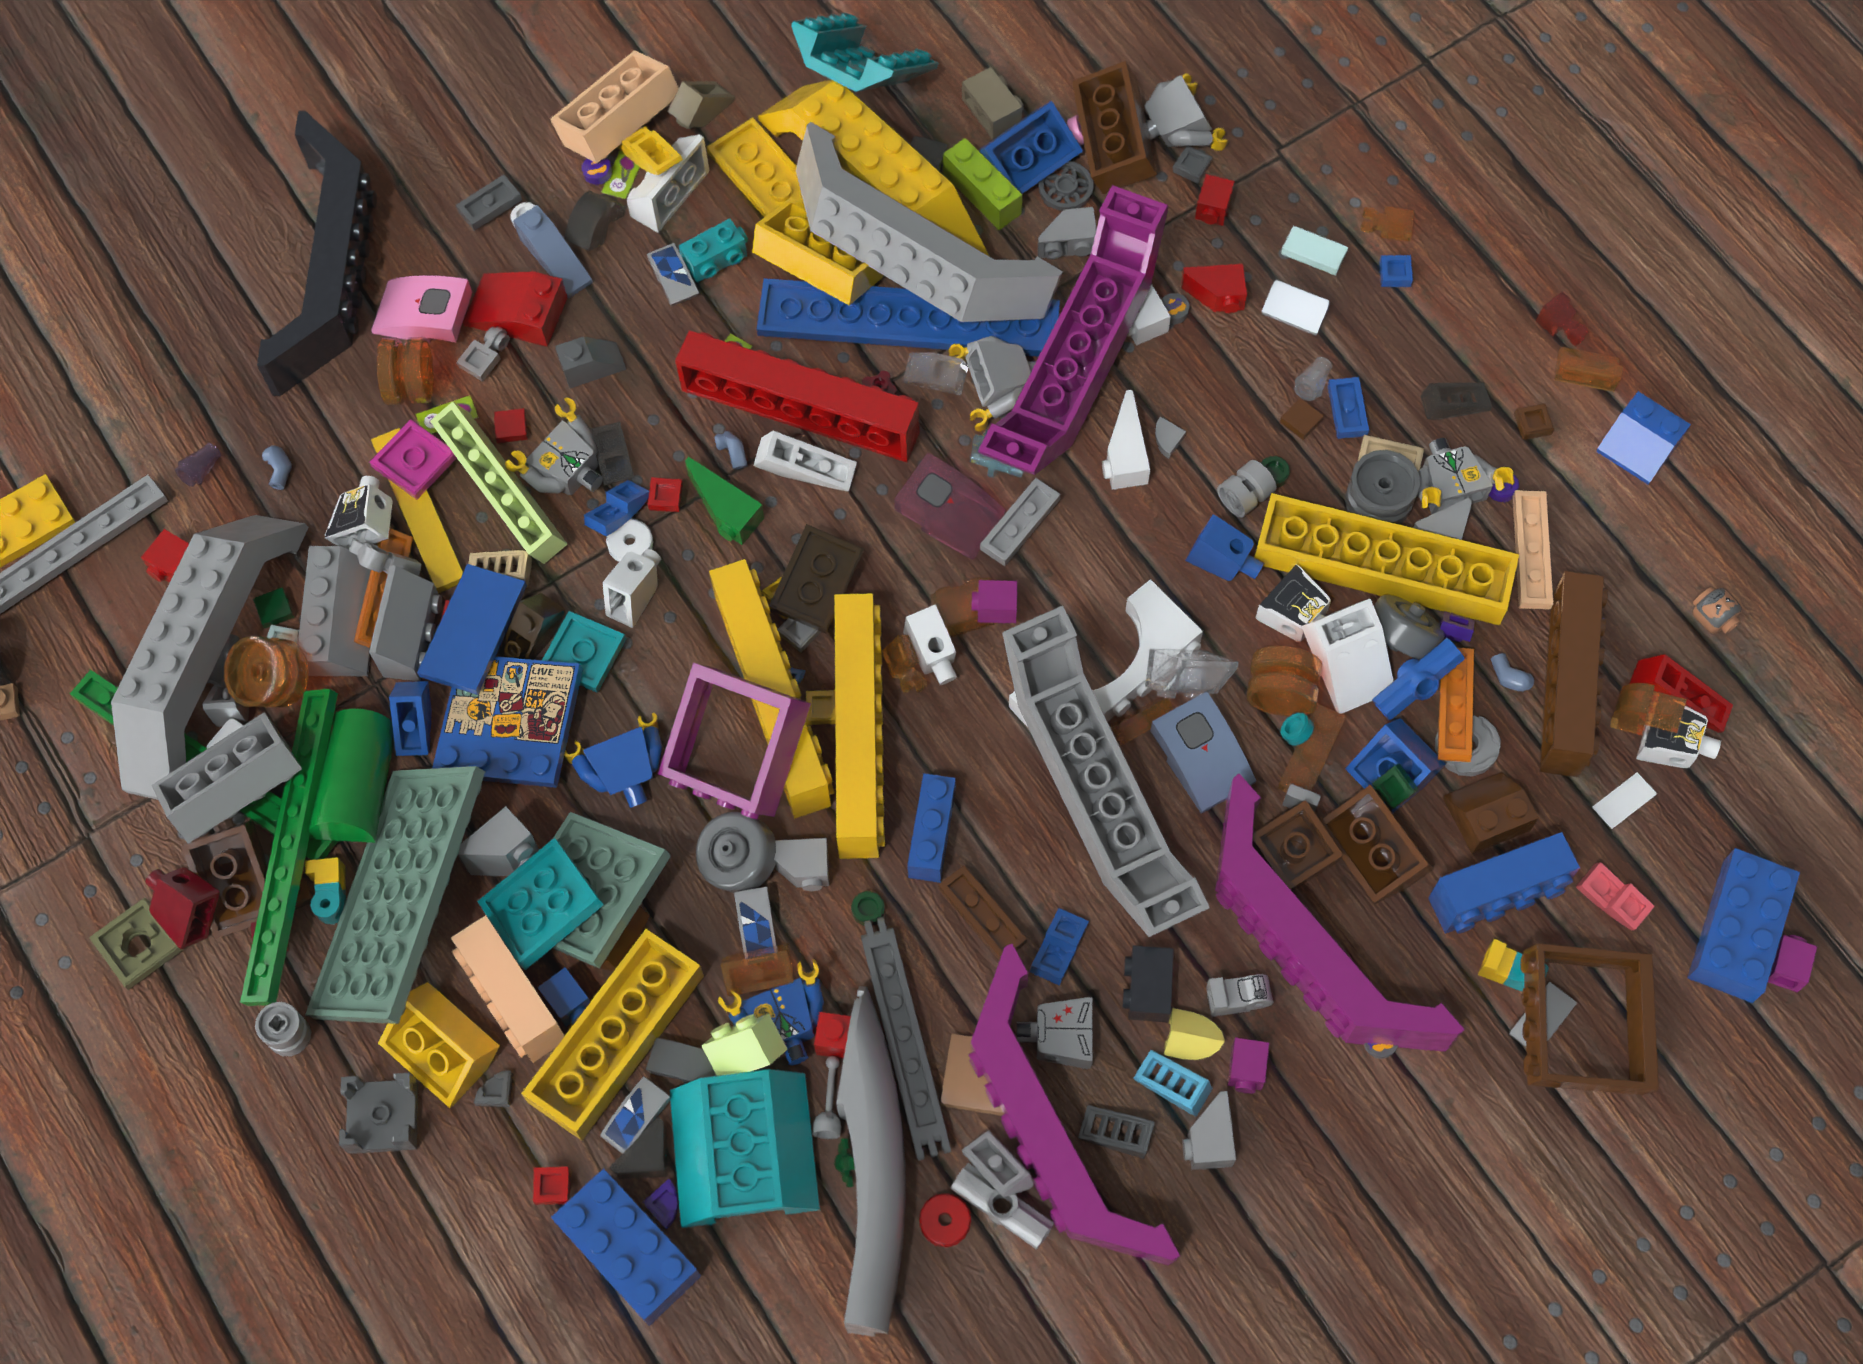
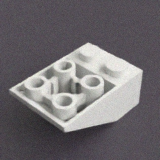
[1301,599,1394,715]

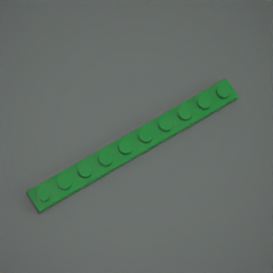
[70,670,338,860]
[240,689,338,1006]

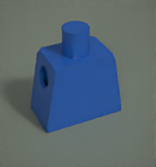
[1185,514,1264,581]

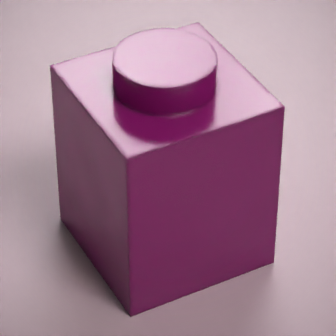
[972,580,1017,623]
[1768,935,1817,992]
[1227,1038,1269,1094]

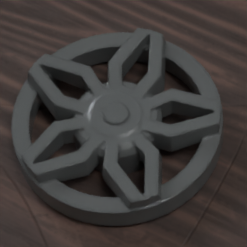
[1039,161,1093,211]

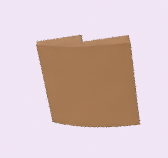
[940,1034,1004,1116]

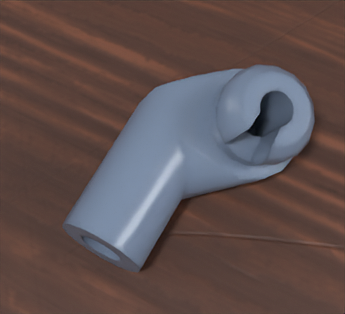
[262,446,292,490]
[1490,653,1534,692]

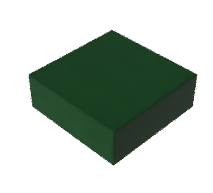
[253,587,295,629]
[1372,763,1419,810]

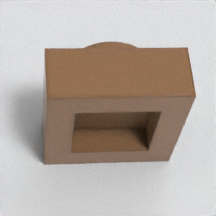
[0,683,20,721]

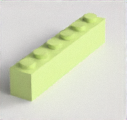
[430,402,567,564]

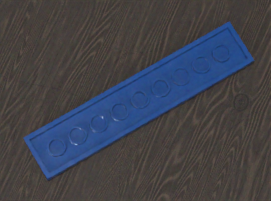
[756,278,1060,357]

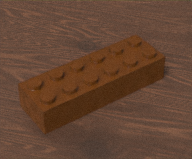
[1539,571,1608,777]

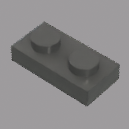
[456,175,522,231]

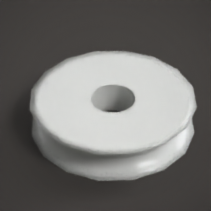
[606,519,654,562]

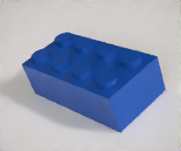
[1428,832,1580,934]
[1687,848,1800,1003]
[551,1168,701,1326]

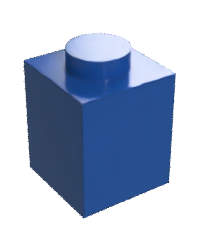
[537,968,590,1027]

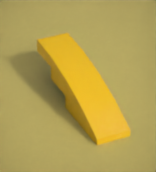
[617,127,683,175]

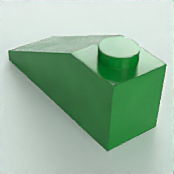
[685,457,764,545]

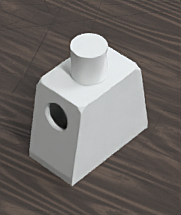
[603,549,661,628]
[903,605,957,685]

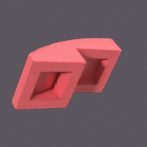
[1576,862,1655,931]

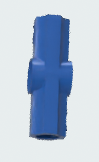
[1372,638,1465,720]

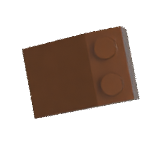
[181,820,268,939]

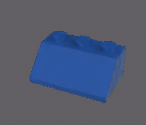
[978,101,1083,194]

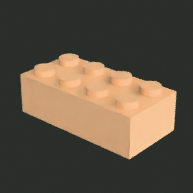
[550,50,679,163]
[451,915,564,1063]

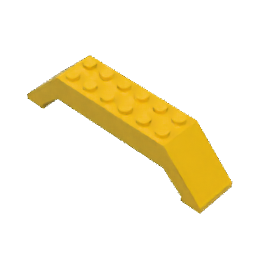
[758,80,990,257]

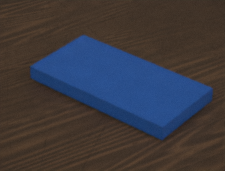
[417,564,527,695]

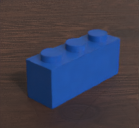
[907,773,956,883]

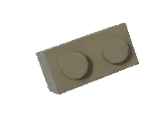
[962,67,1024,140]

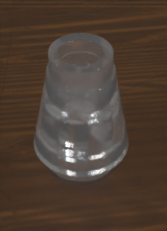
[1294,357,1332,401]

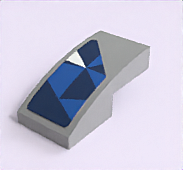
[647,243,699,307]
[734,887,778,963]
[600,1076,670,1157]

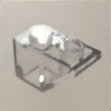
[903,353,968,395]

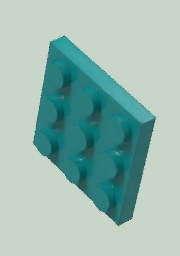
[477,838,604,970]

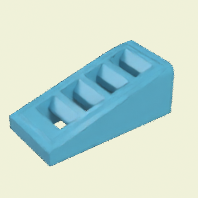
[1134,1050,1212,1116]

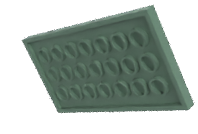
[305,766,485,1024]

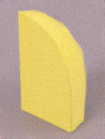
[1164,1008,1225,1060]

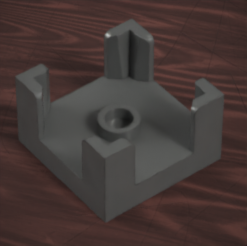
[339,1073,418,1154]

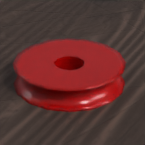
[919,1193,971,1247]

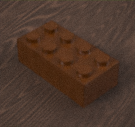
[1072,61,1157,194]

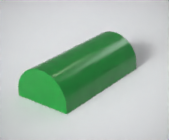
[308,709,394,843]

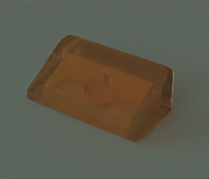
[1109,697,1173,746]

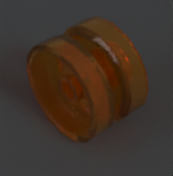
[377,337,434,405]
[224,636,309,708]
[1246,646,1322,716]

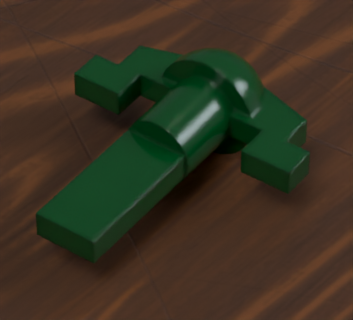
[834,1138,855,1188]

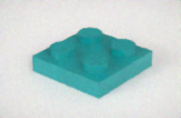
[542,611,626,693]

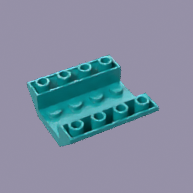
[791,12,939,92]
[670,1069,820,1228]

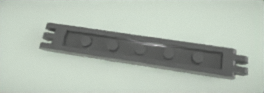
[861,917,951,1161]

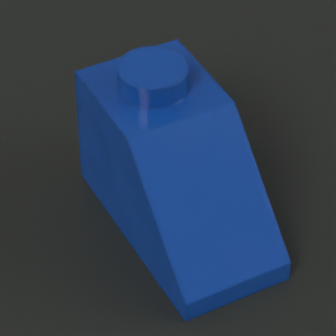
[389,681,432,756]

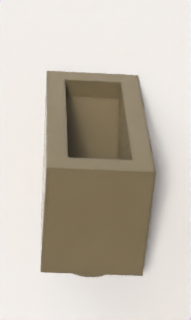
[668,81,735,129]

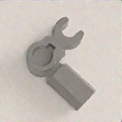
[349,538,421,576]

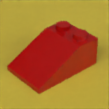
[463,272,568,347]

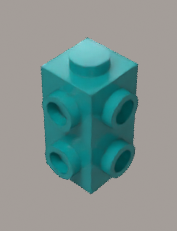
[679,218,748,283]

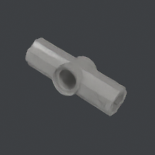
[951,1163,1054,1250]

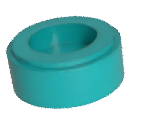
[1280,712,1314,746]

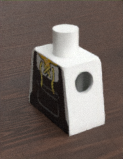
[324,476,392,549]
[1256,564,1331,642]
[1636,694,1721,768]

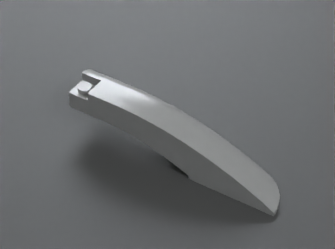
[836,986,906,1337]

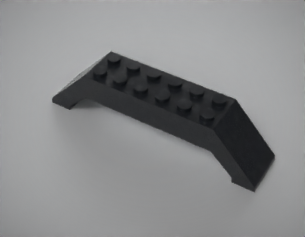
[257,111,377,396]

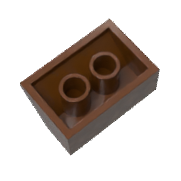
[1320,785,1434,904]

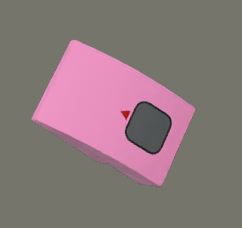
[371,275,472,344]

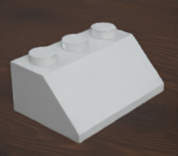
[627,135,709,233]

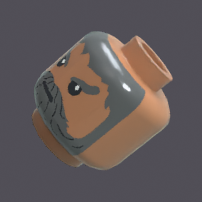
[1692,587,1742,634]

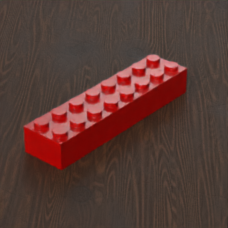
[675,330,920,462]

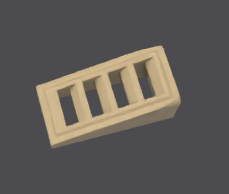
[468,550,532,588]

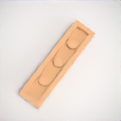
[1513,490,1553,609]

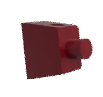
[145,868,220,949]

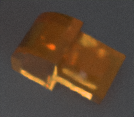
[1610,683,1687,736]

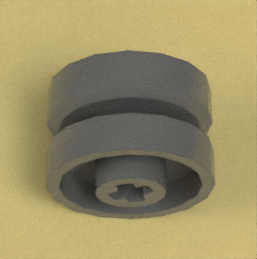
[1345,450,1420,525]

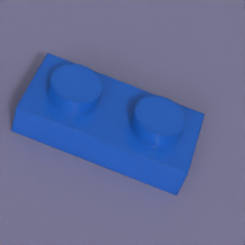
[1327,377,1369,439]

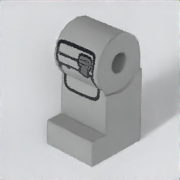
[1206,974,1273,1017]

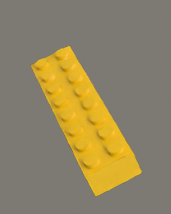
[1255,493,1519,626]
[709,559,834,819]
[834,594,885,859]

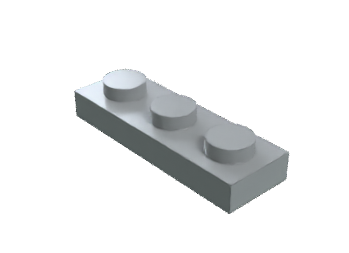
[980,478,1061,566]

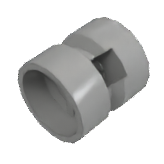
[1217,460,1277,518]
[255,1002,311,1056]

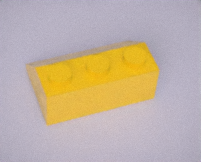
[378,982,500,1108]

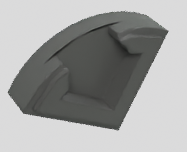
[474,1071,513,1107]

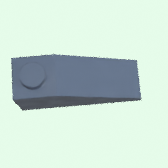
[513,205,593,298]

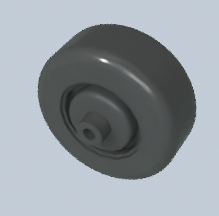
[1374,595,1445,659]
[696,812,776,893]

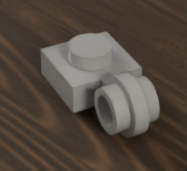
[456,327,510,382]

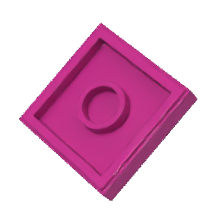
[370,419,457,500]

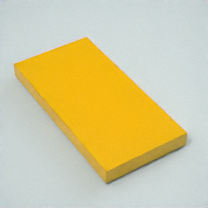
[706,118,804,217]

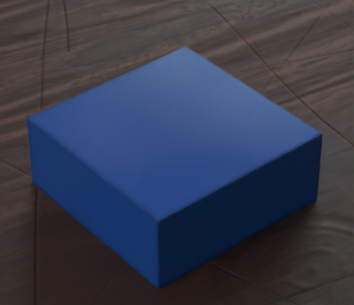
[1379,255,1413,287]

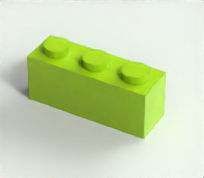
[943,138,1022,230]

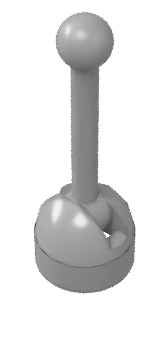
[813,1056,841,1139]

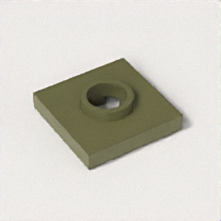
[89,897,184,990]

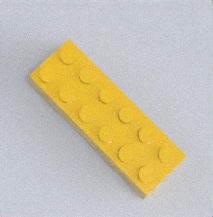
[521,929,704,1141]

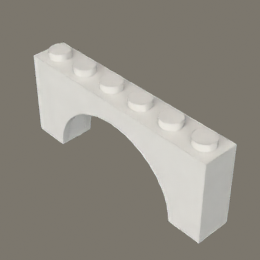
[1009,579,1203,727]

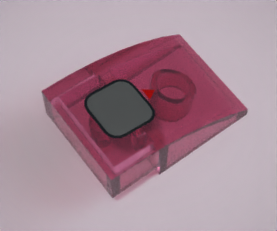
[894,453,1006,560]

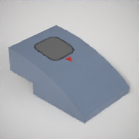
[1150,691,1256,814]

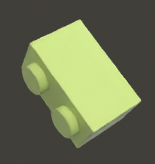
[702,1014,788,1076]

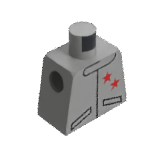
[1017,997,1092,1069]

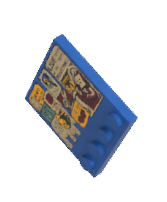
[432,657,583,788]

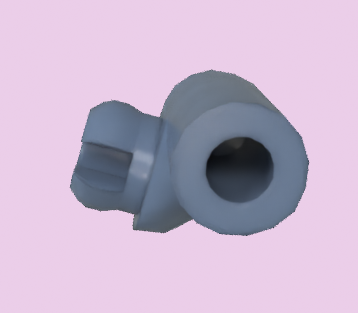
[714,431,748,470]

